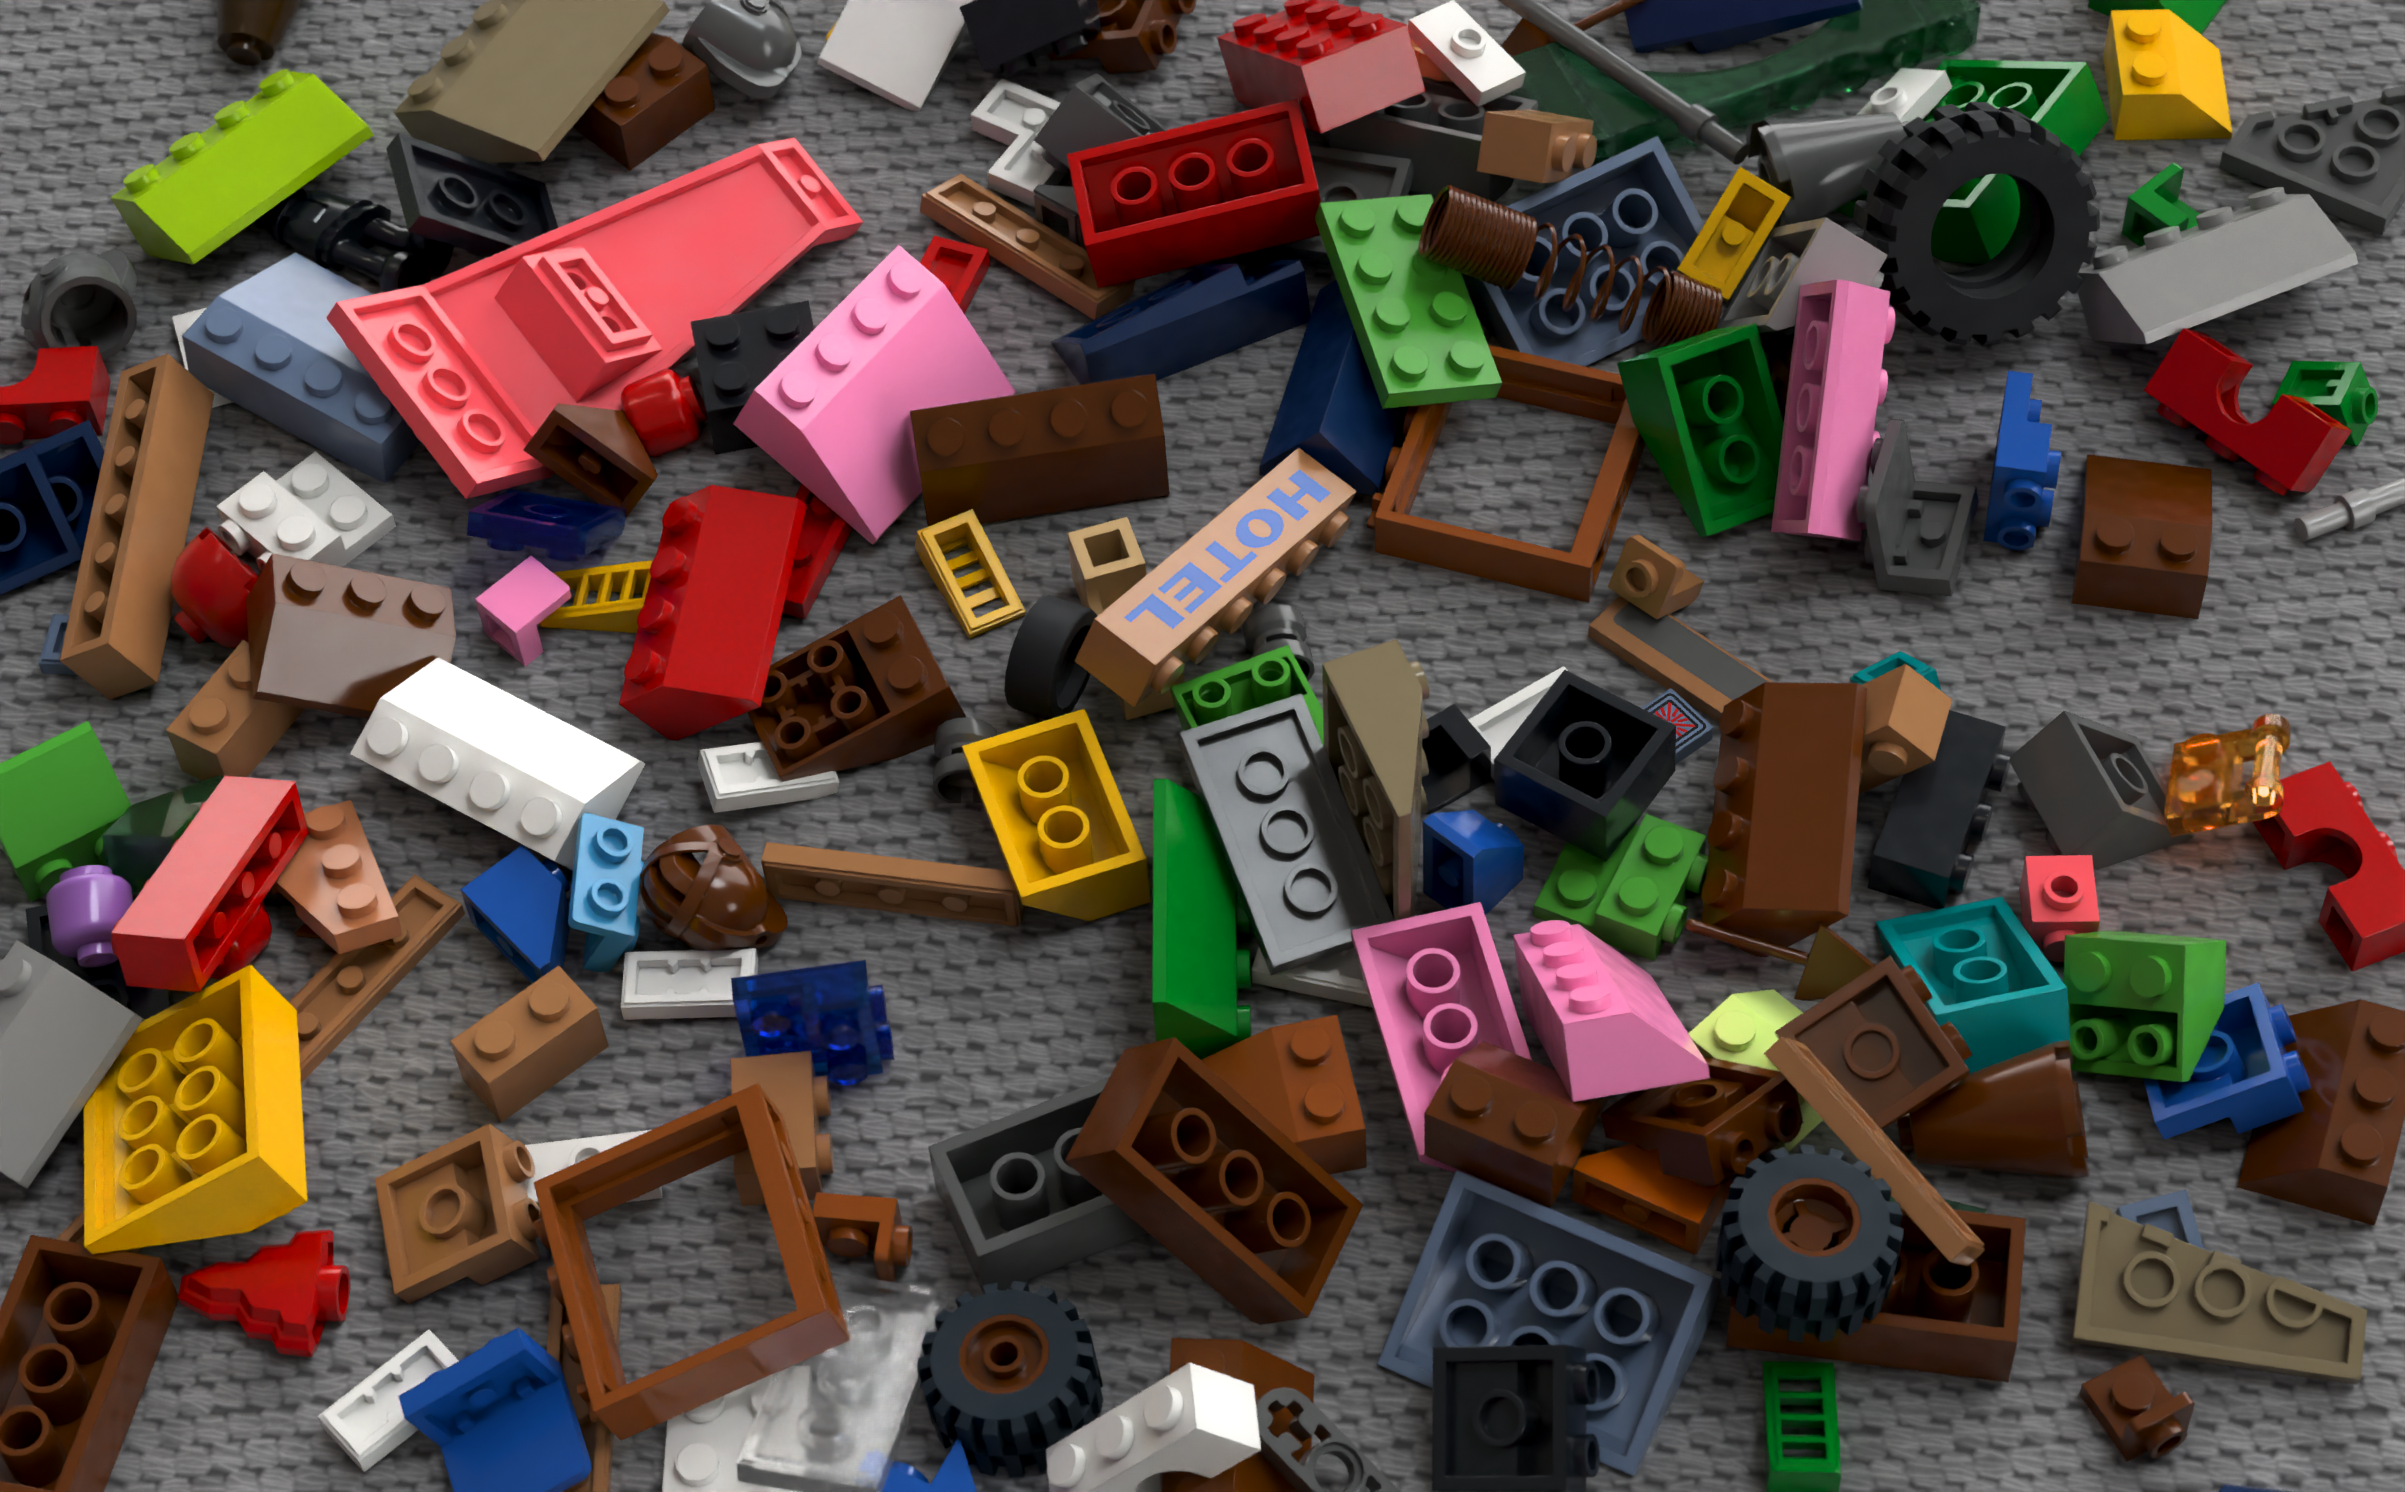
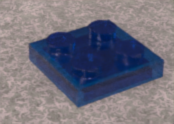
[467,489,626,561]

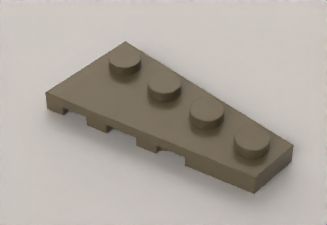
[2071,1201,2367,1385]

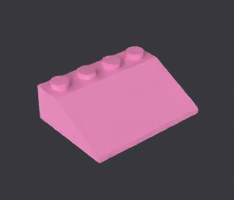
[733,245,1016,545]

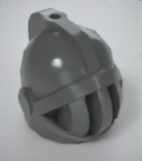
[681,0,802,99]
[21,249,138,360]

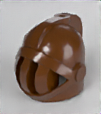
[639,824,788,951]

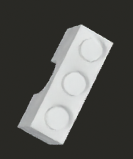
[1046,1363,1261,1492]

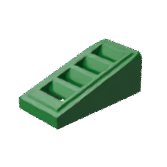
[1762,1361,1841,1492]

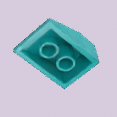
[1875,897,2071,1073]

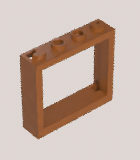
[1367,345,1646,603]
[533,1083,851,1441]

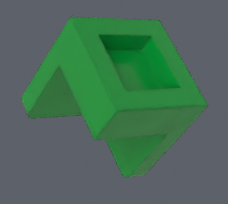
[2121,162,2200,247]

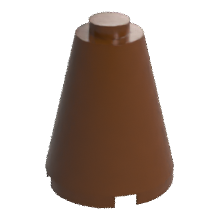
[1897,1040,2090,1178]

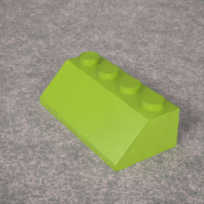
[110,69,374,264]

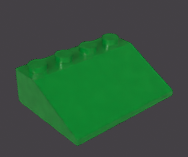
[1836,59,2109,265]

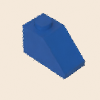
[1423,810,1524,915]
[460,844,570,983]

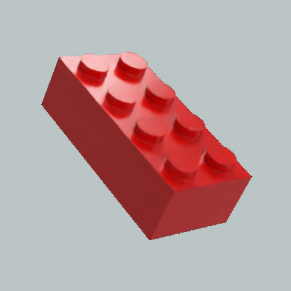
[1217,0,1426,133]

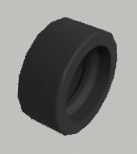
[1004,595,1098,720]

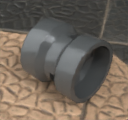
[1242,604,1315,681]
[933,717,998,803]

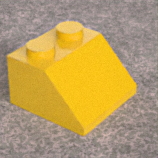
[2103,9,2233,140]

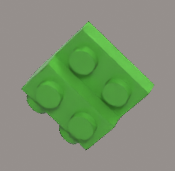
[1533,814,1708,962]

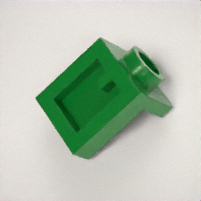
[2271,361,2378,446]

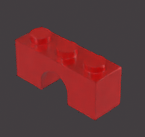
[2143,328,2352,495]
[0,346,111,445]
[2252,761,2405,972]

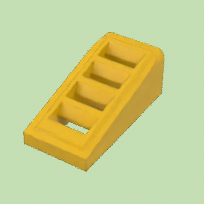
[915,509,1026,639]
[540,561,653,633]

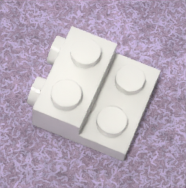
[216,451,396,572]

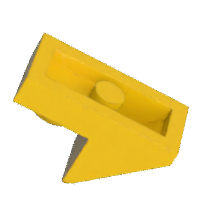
[1676,167,1791,302]

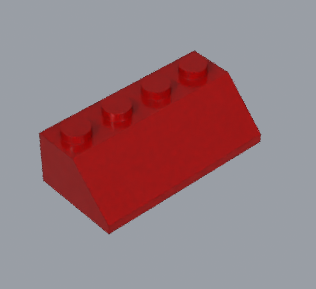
[1067,99,1322,288]
[619,485,807,741]

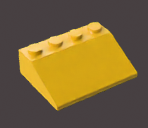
[84,964,308,1254]

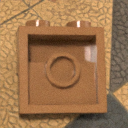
[375,1123,541,1304]

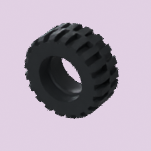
[1853,102,2100,346]

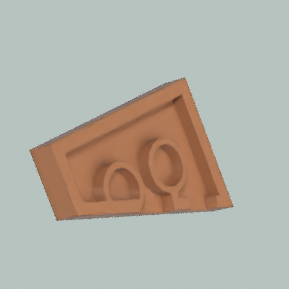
[270,800,402,954]

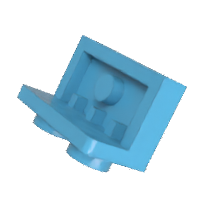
[568,813,644,972]

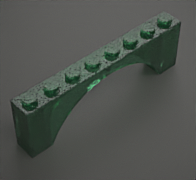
[1507,0,1981,167]

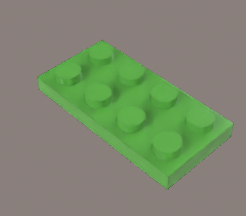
[1314,194,1502,409]

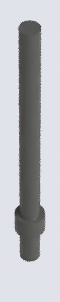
[1498,0,1750,165]

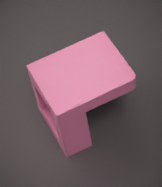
[475,555,571,666]

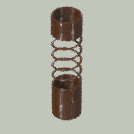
[1419,185,1723,348]

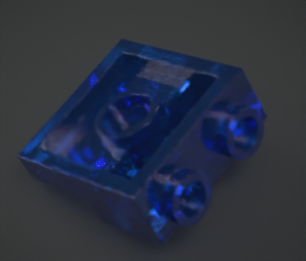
[731,960,895,1085]

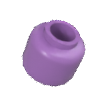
[46,865,133,967]

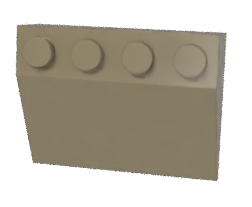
[394,0,670,163]
[1322,639,1430,921]

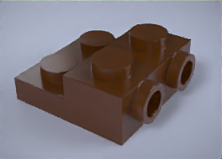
[1047,0,1196,74]
[1775,956,1972,1130]
[1600,1056,1803,1186]

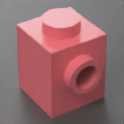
[2019,855,2100,962]

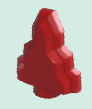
[178,1229,351,1357]

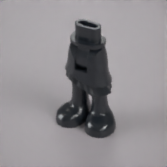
[255,188,454,293]

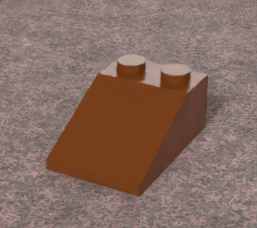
[1201,1015,1367,1175]

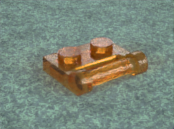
[2164,714,2291,837]

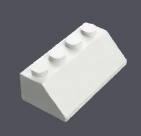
[350,657,645,871]

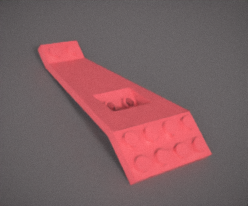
[326,138,863,499]

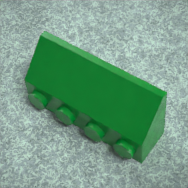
[1152,779,1252,1060]

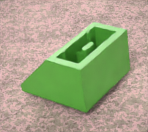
[1170,645,1324,746]
[2064,930,2226,1082]

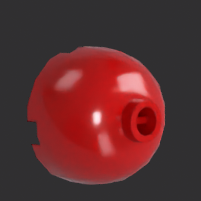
[170,526,259,649]

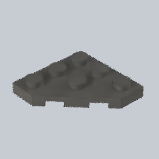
[2219,85,2405,235]

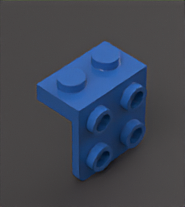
[398,1327,592,1492]

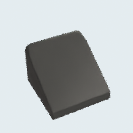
[1033,185,1086,250]

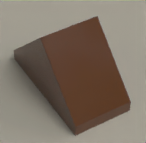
[523,403,658,521]

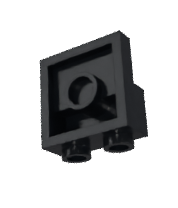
[1432,1345,1600,1492]

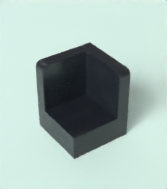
[1422,704,1491,814]

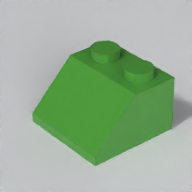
[0,721,148,902]

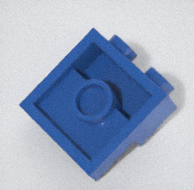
[1983,370,2061,550]
[2143,982,2311,1140]

